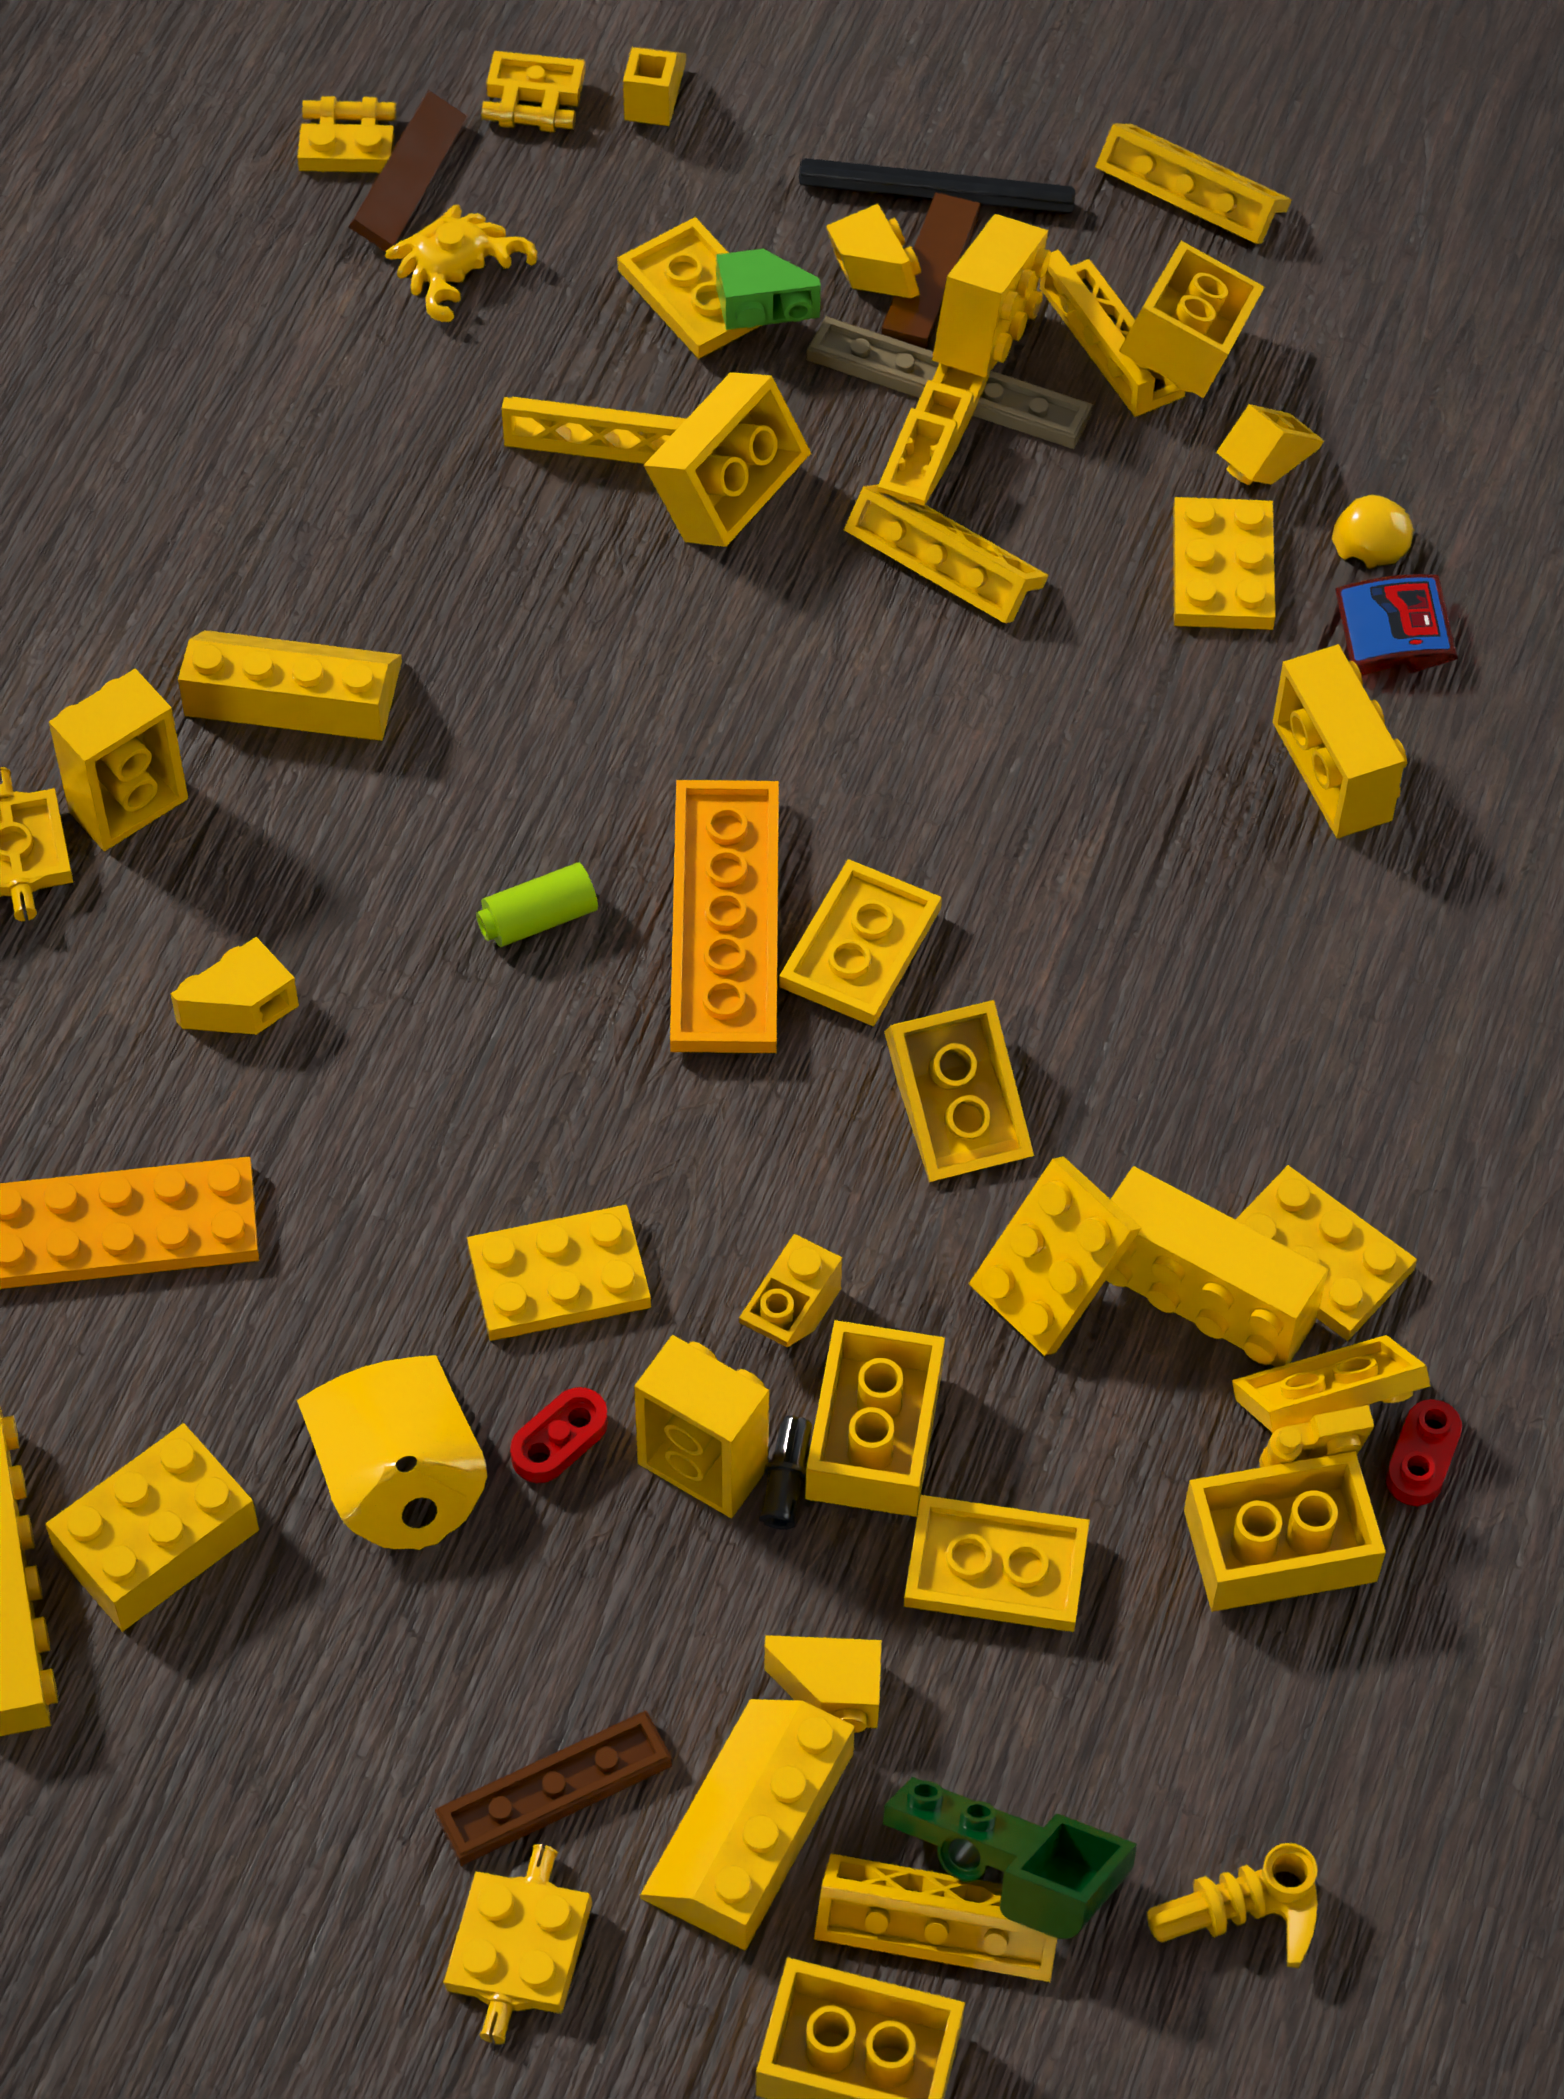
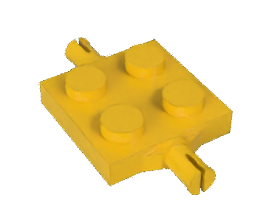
[0,767,73,921]
[444,1844,593,2044]

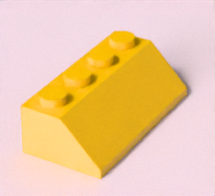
[178,630,402,741]
[640,1699,855,1951]

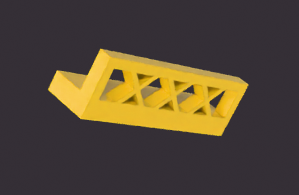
[1095,124,1292,244]
[1039,249,1185,417]
[501,397,686,464]
[844,484,1049,623]
[814,1853,1057,1982]

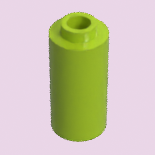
[476,862,598,947]

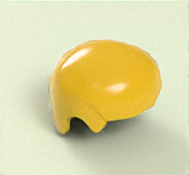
[1332,495,1414,569]

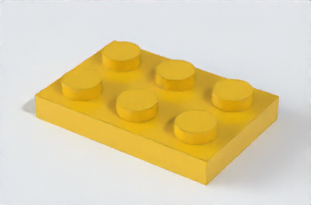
[617,217,761,359]
[1173,497,1275,630]
[779,859,942,1027]
[969,1156,1141,1356]
[1235,1165,1417,1341]
[467,1204,651,1341]
[1232,1335,1430,1433]
[904,1495,1090,1632]

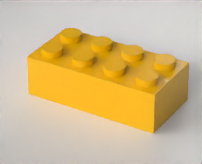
[1106,1166,1328,1367]

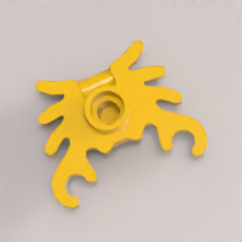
[386,204,538,322]

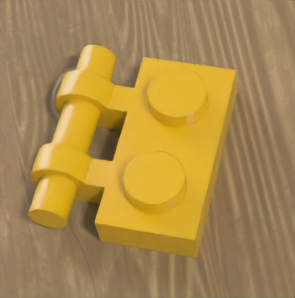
[481,51,585,132]
[297,96,396,172]
[1259,1405,1375,1468]

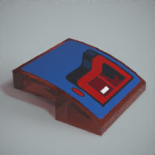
[1335,574,1458,676]

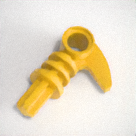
[1147,1843,1317,1969]

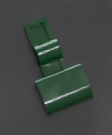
[883,1777,1137,1939]

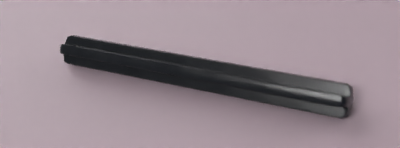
[799,158,1076,214]

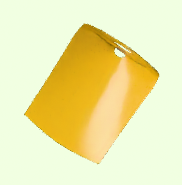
[297,1355,487,1550]

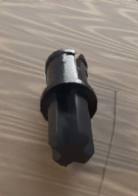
[759,1416,812,1530]

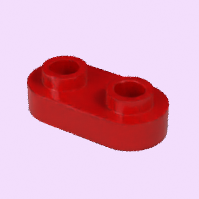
[510,1387,608,1483]
[1386,1399,1462,1506]

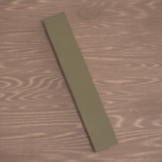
[807,316,1092,449]

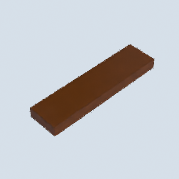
[348,90,468,252]
[881,193,981,349]
[435,1710,672,1866]

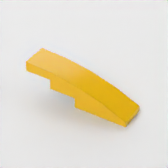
[878,363,990,506]

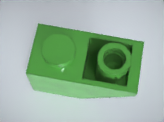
[716,249,821,330]

